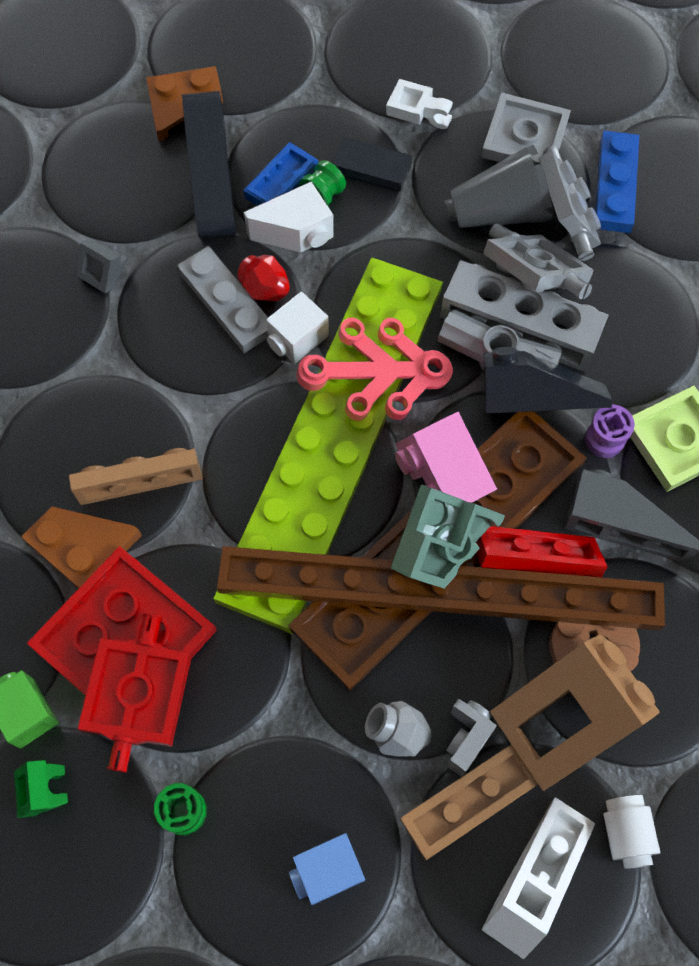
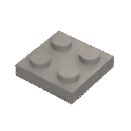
[481,93,571,166]

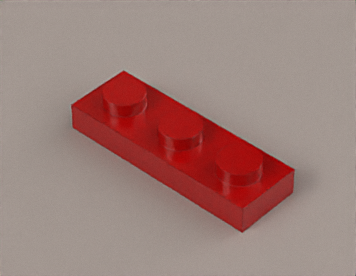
[476,526,608,578]

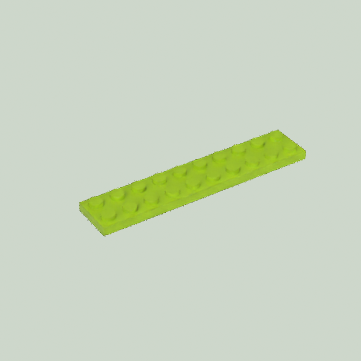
[213,257,443,635]

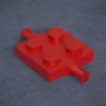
[78,613,192,773]

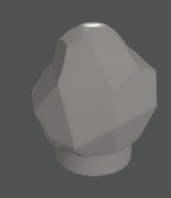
[365,701,431,756]

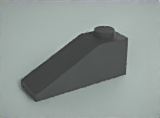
[564,469,699,563]

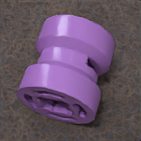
[585,404,635,458]

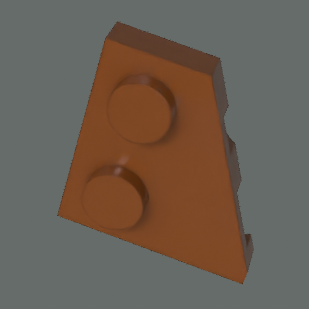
[146,66,223,141]
[21,507,142,589]

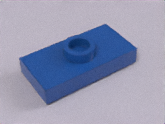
[244,142,318,206]

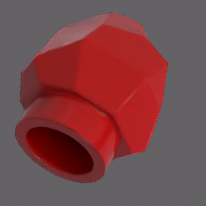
[238,255,290,301]

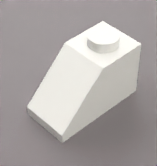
[244,182,333,252]

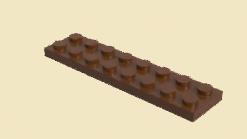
[288,411,586,692]

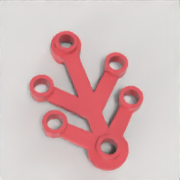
[296,318,453,421]

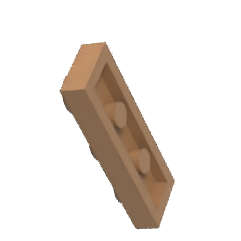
[69,448,203,505]
[399,744,538,861]

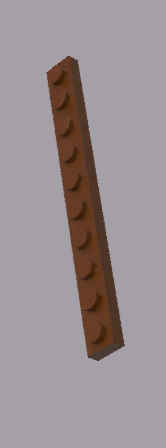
[217,546,665,630]

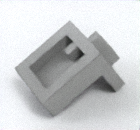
[446,699,497,777]

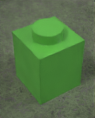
[0,670,60,749]

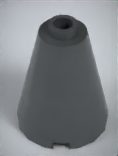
[444,145,552,228]

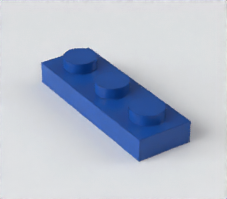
[595,131,640,233]

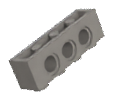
[440,260,609,372]

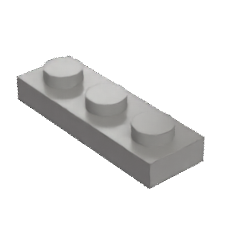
[177,246,268,353]

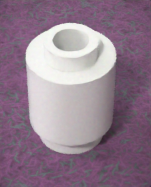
[603,795,661,869]

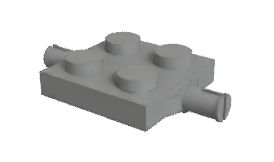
[538,146,601,261]
[483,223,594,300]

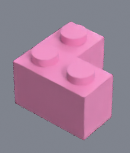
[395,412,497,503]

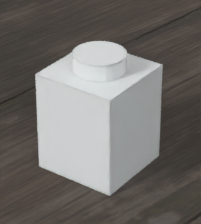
[266,291,329,364]

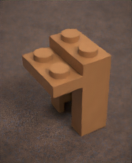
[490,634,660,791]

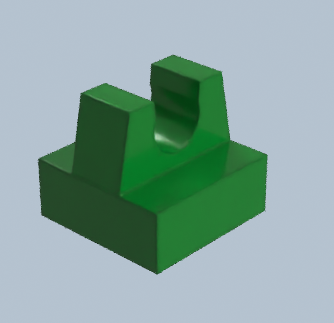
[14,760,68,818]

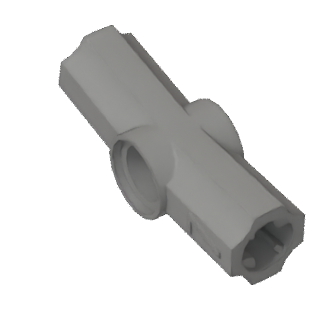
[438,309,561,370]

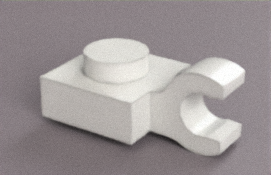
[386,79,453,129]

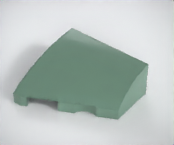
[391,485,505,589]

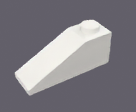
[482,797,595,959]

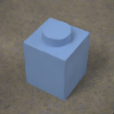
[289,833,365,905]

